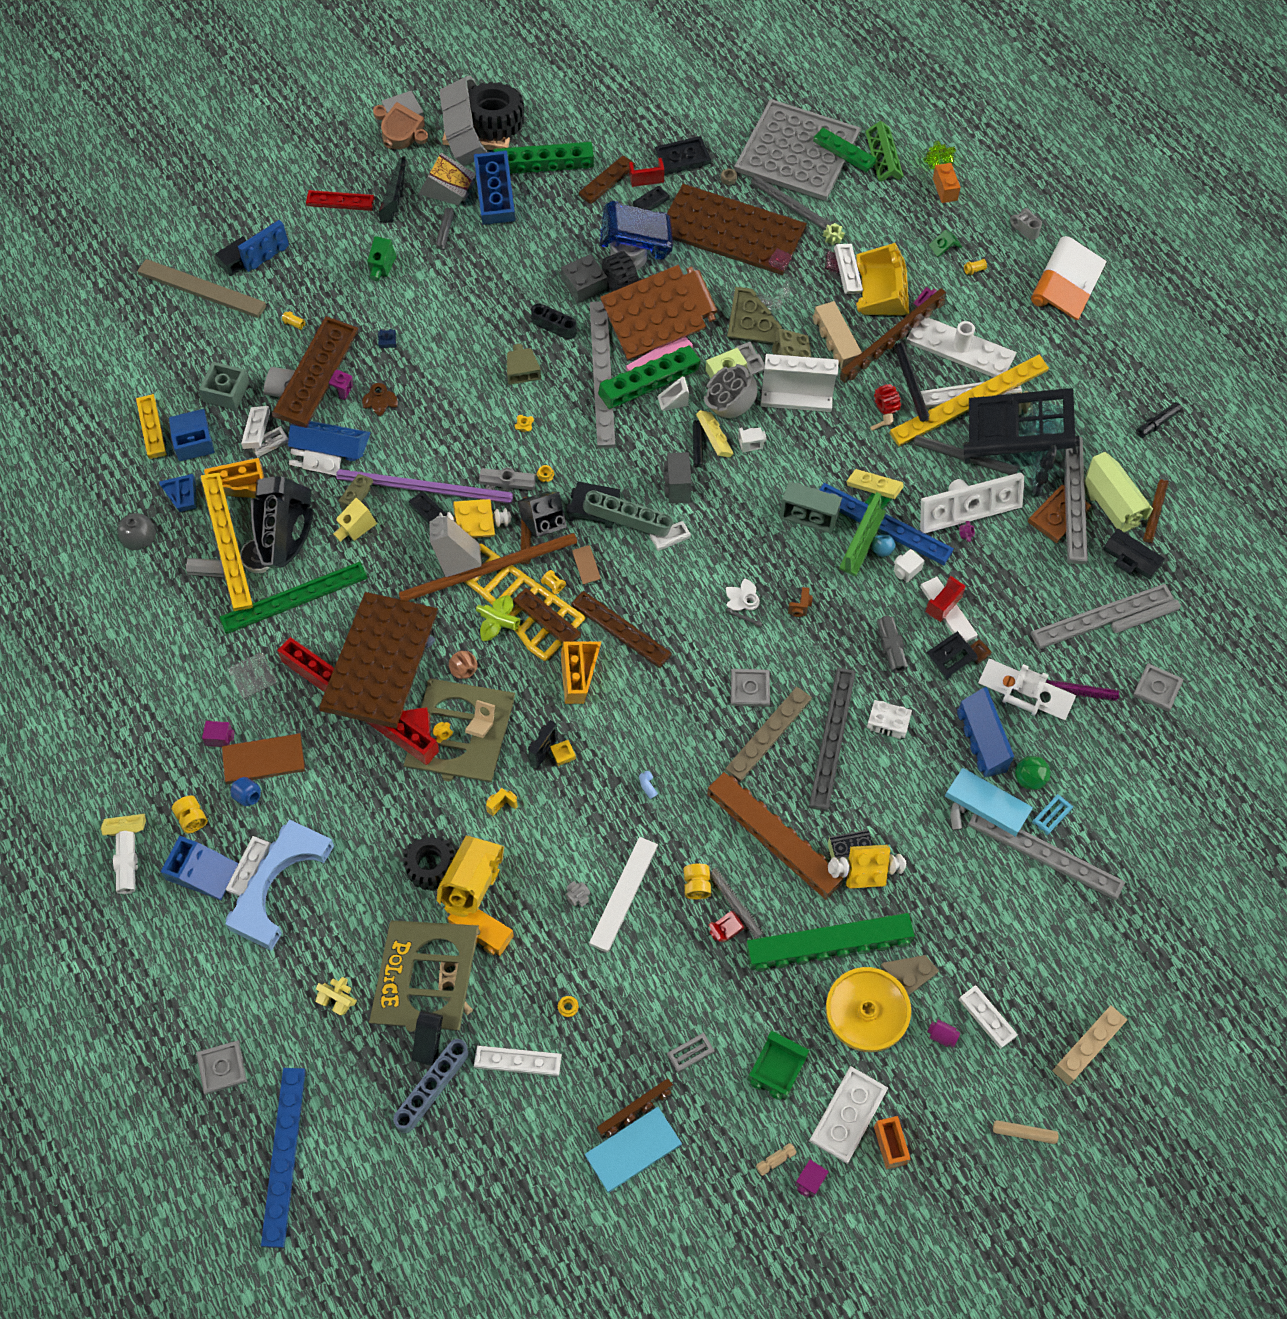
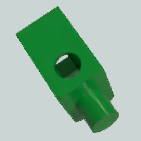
[367,236,396,281]

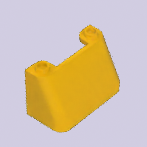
[856,243,909,316]

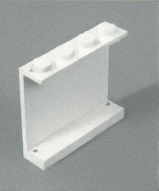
[761,354,838,412]

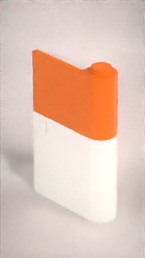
[1031,236,1106,320]

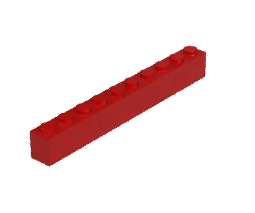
[277,637,439,766]

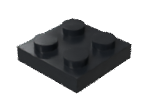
[528,720,558,770]

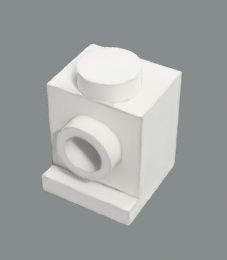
[738,427,766,452]

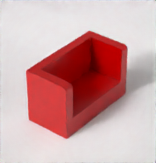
[629,158,664,187]
[925,576,966,622]

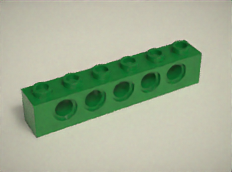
[494,142,594,174]
[598,345,701,410]

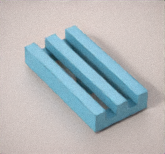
[1032,794,1073,836]

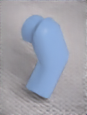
[639,771,658,799]

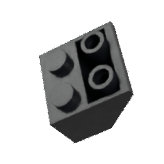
[517,491,567,537]

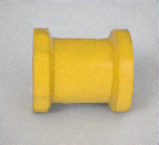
[541,570,566,594]

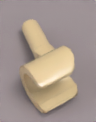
[870,413,894,431]

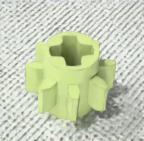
[823,223,845,245]

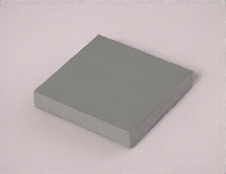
[381,91,424,117]
[1133,663,1184,712]
[731,669,770,707]
[196,1041,248,1095]

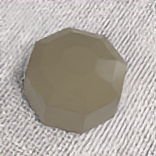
[721,168,737,185]

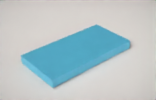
[945,768,1033,837]
[585,1107,682,1193]

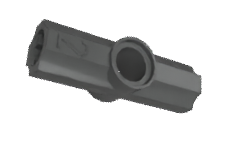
[877,615,908,673]

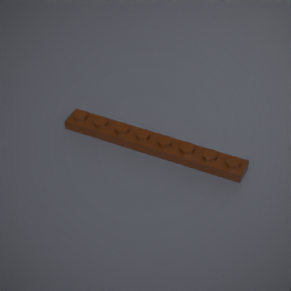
[840,288,946,383]

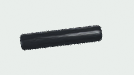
[692,420,703,468]

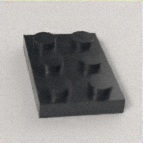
[654,136,711,175]

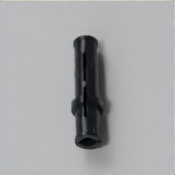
[1136,402,1182,438]

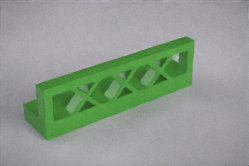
[865,120,904,182]

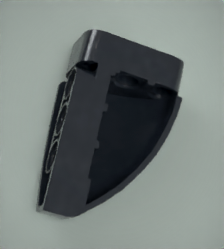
[251,476,314,568]

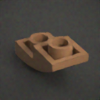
[572,545,601,585]

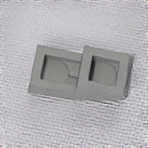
[735,342,765,375]

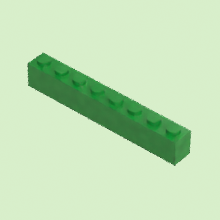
[746,913,915,972]

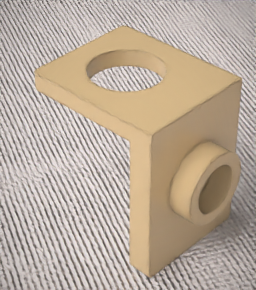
[465,700,495,738]

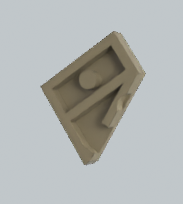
[880,955,939,996]

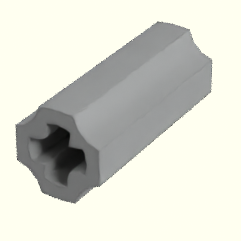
[186,558,225,577]

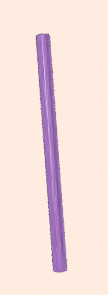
[336,469,513,503]

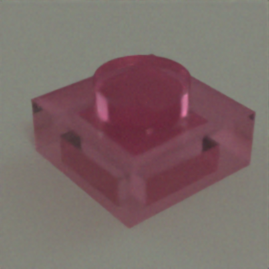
[769,248,792,271]
[825,251,840,273]

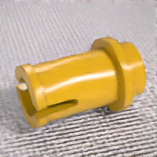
[964,259,987,275]
[282,312,306,330]

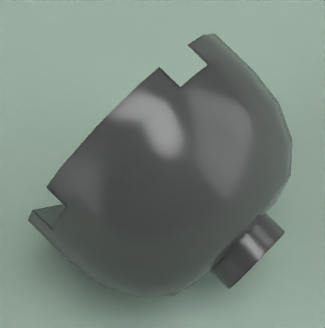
[117,513,156,550]

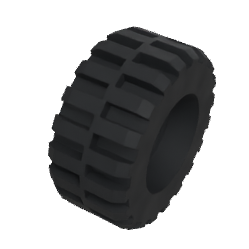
[468,82,524,141]

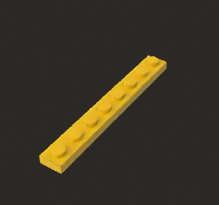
[201,473,252,611]

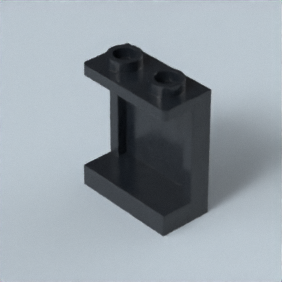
[567,481,620,529]

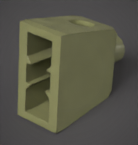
[507,344,541,385]

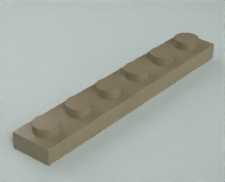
[725,687,812,782]

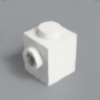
[893,549,925,582]

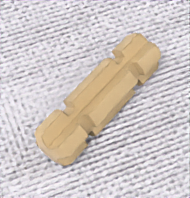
[756,1143,796,1175]

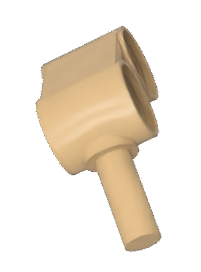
[438,962,473,1015]

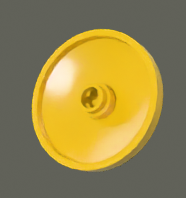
[826,967,911,1052]

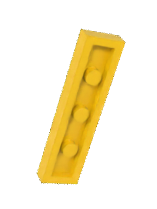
[136,394,167,459]

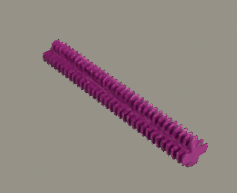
[1046,679,1119,701]

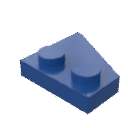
[159,474,197,512]

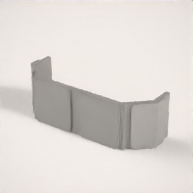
[440,75,488,166]

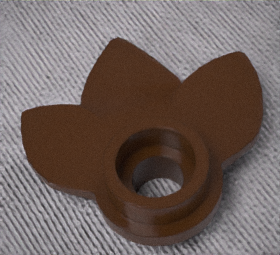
[362,383,398,417]

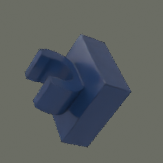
[378,329,396,348]

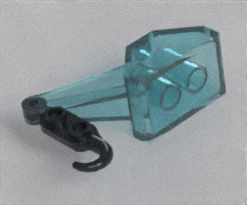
[1024,402,1064,497]

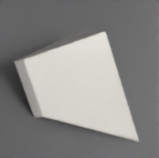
[657,377,689,411]

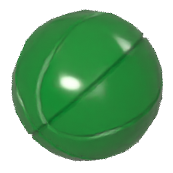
[1015,756,1051,790]

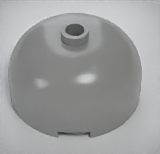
[704,364,757,418]

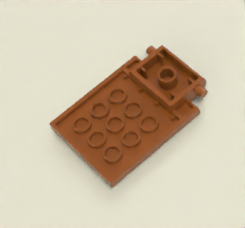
[600,264,718,361]

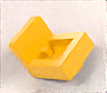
[486,788,518,816]

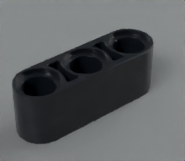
[531,303,577,339]
[412,1010,443,1066]

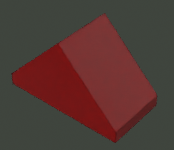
[401,707,432,737]

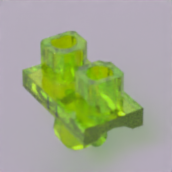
[923,140,956,170]

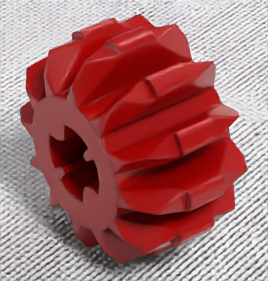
[874,384,901,415]

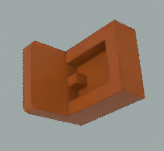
[788,587,813,617]

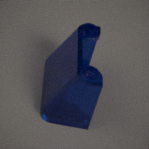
[599,201,673,260]

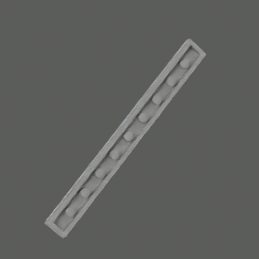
[590,302,615,449]

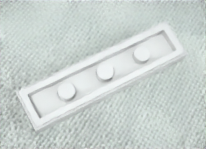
[920,577,978,642]
[474,1046,562,1077]

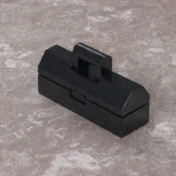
[1103,528,1165,580]

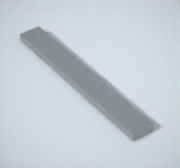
[1063,437,1087,564]
[1031,584,1174,649]
[968,813,1125,900]

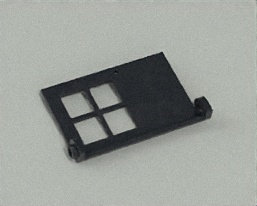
[963,388,1080,464]

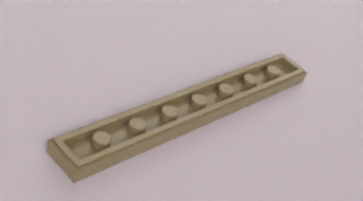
[137,259,267,318]

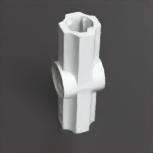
[113,831,138,894]

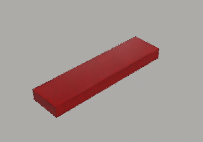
[306,190,375,211]

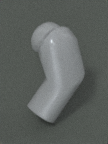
[950,802,966,830]

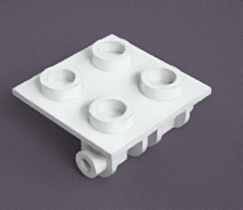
[867,700,912,739]

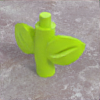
[476,595,520,642]

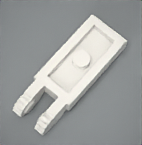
[289,449,341,476]

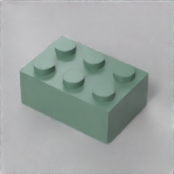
[780,482,842,534]

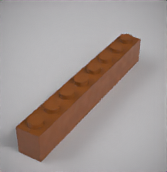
[707,772,844,900]

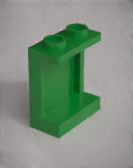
[747,1030,810,1100]

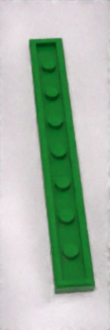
[219,561,368,634]

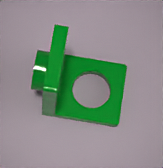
[929,229,963,257]

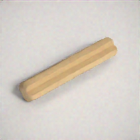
[993,1120,1058,1144]

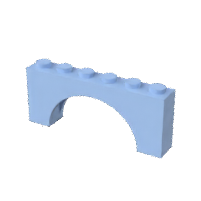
[225,819,334,951]

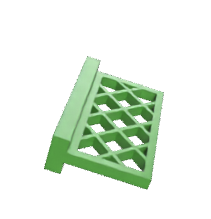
[839,492,886,576]

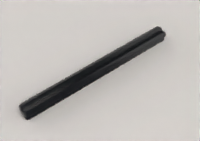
[894,342,929,422]

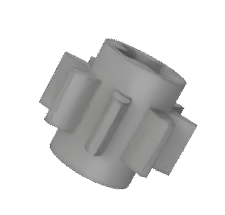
[565,881,590,907]

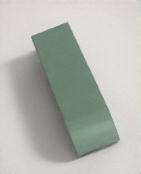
[583,491,673,537]

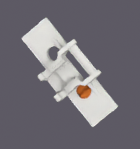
[978,659,1076,720]

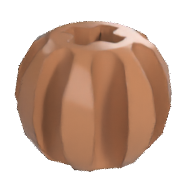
[449,651,478,679]

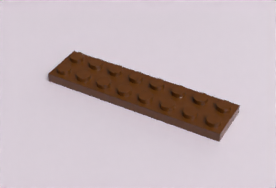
[272,316,358,428]

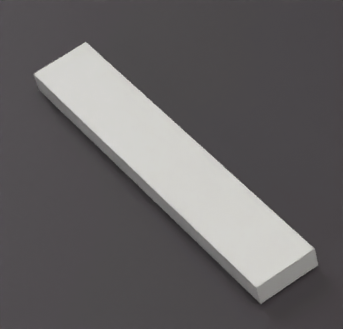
[921,382,1022,408]
[589,837,658,953]

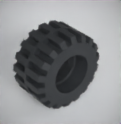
[602,251,639,292]
[403,834,455,891]

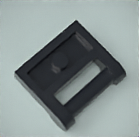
[926,631,978,680]

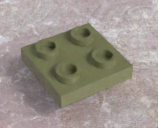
[772,328,812,358]

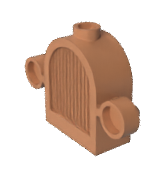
[373,102,428,149]

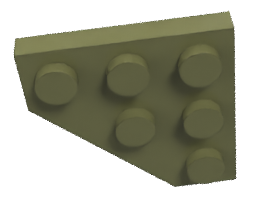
[727,286,782,345]

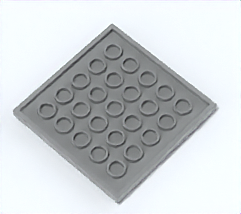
[734,99,861,201]

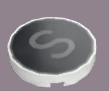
[240,540,270,573]

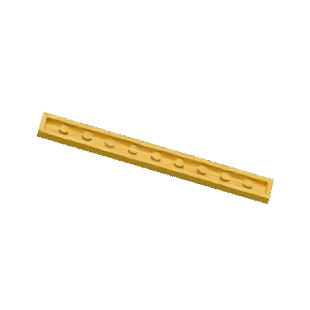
[889,354,1049,447]

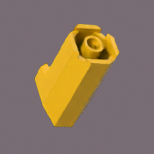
[437,835,504,917]

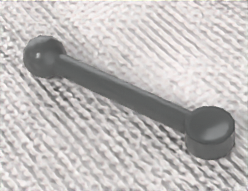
[725,608,762,628]

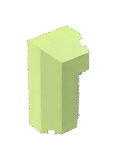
[1084,452,1153,532]

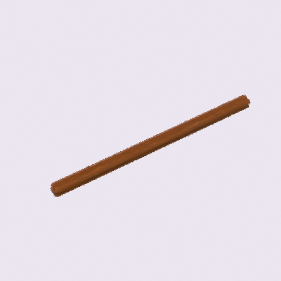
[399,533,577,601]

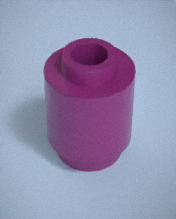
[927,1019,960,1048]

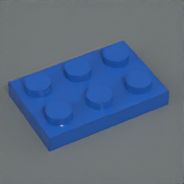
[238,220,289,272]

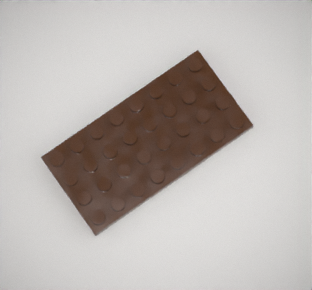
[659,184,807,275]
[319,592,438,729]

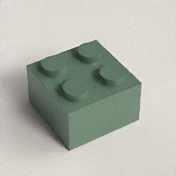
[199,361,250,410]

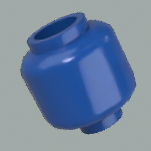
[230,777,261,806]

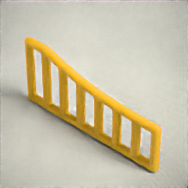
[464,544,585,661]

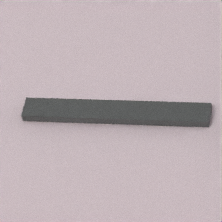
[809,667,856,812]

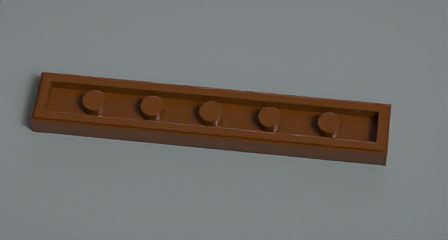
[571,591,672,669]

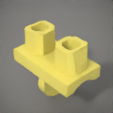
[315,977,357,1015]

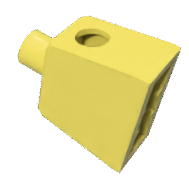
[333,498,377,542]

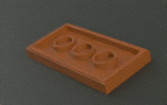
[222,733,305,785]

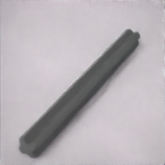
[751,176,832,230]
[914,435,1019,475]

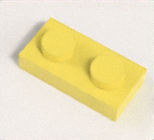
[101,814,146,836]

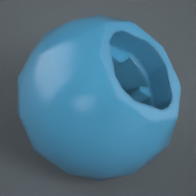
[872,535,895,557]

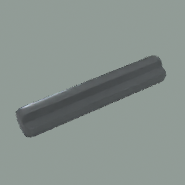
[435,207,454,250]

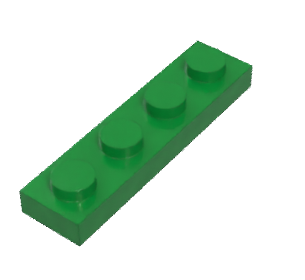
[813,127,877,173]

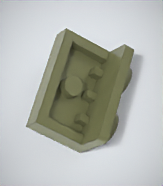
[338,474,373,511]

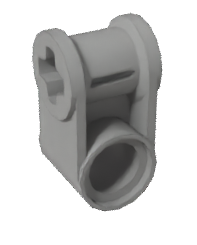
[1010,208,1042,240]

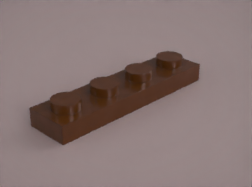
[579,155,635,204]
[513,588,581,644]
[597,1078,673,1139]

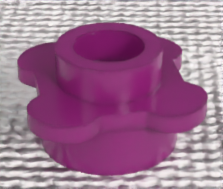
[959,521,975,542]

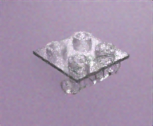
[227,652,278,699]

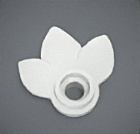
[726,579,760,611]

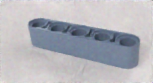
[393,1039,469,1133]

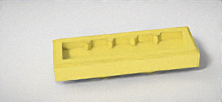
[696,410,734,457]
[847,469,904,499]

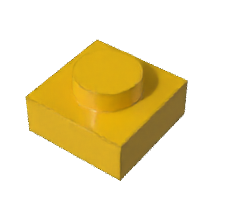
[550,740,576,766]

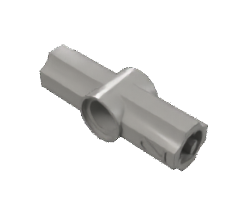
[479,467,536,491]

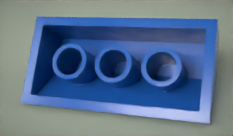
[288,421,370,461]
[957,687,1014,778]

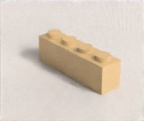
[813,301,862,369]
[1052,1005,1127,1086]

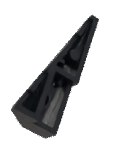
[378,156,406,223]

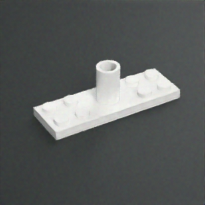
[906,318,1017,378]
[920,473,1024,533]

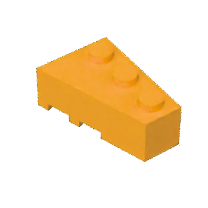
[204,458,264,498]
[561,641,602,704]

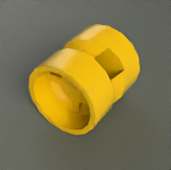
[171,795,208,834]
[684,864,711,900]

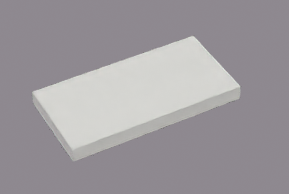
[809,1066,888,1164]

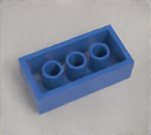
[474,151,516,225]

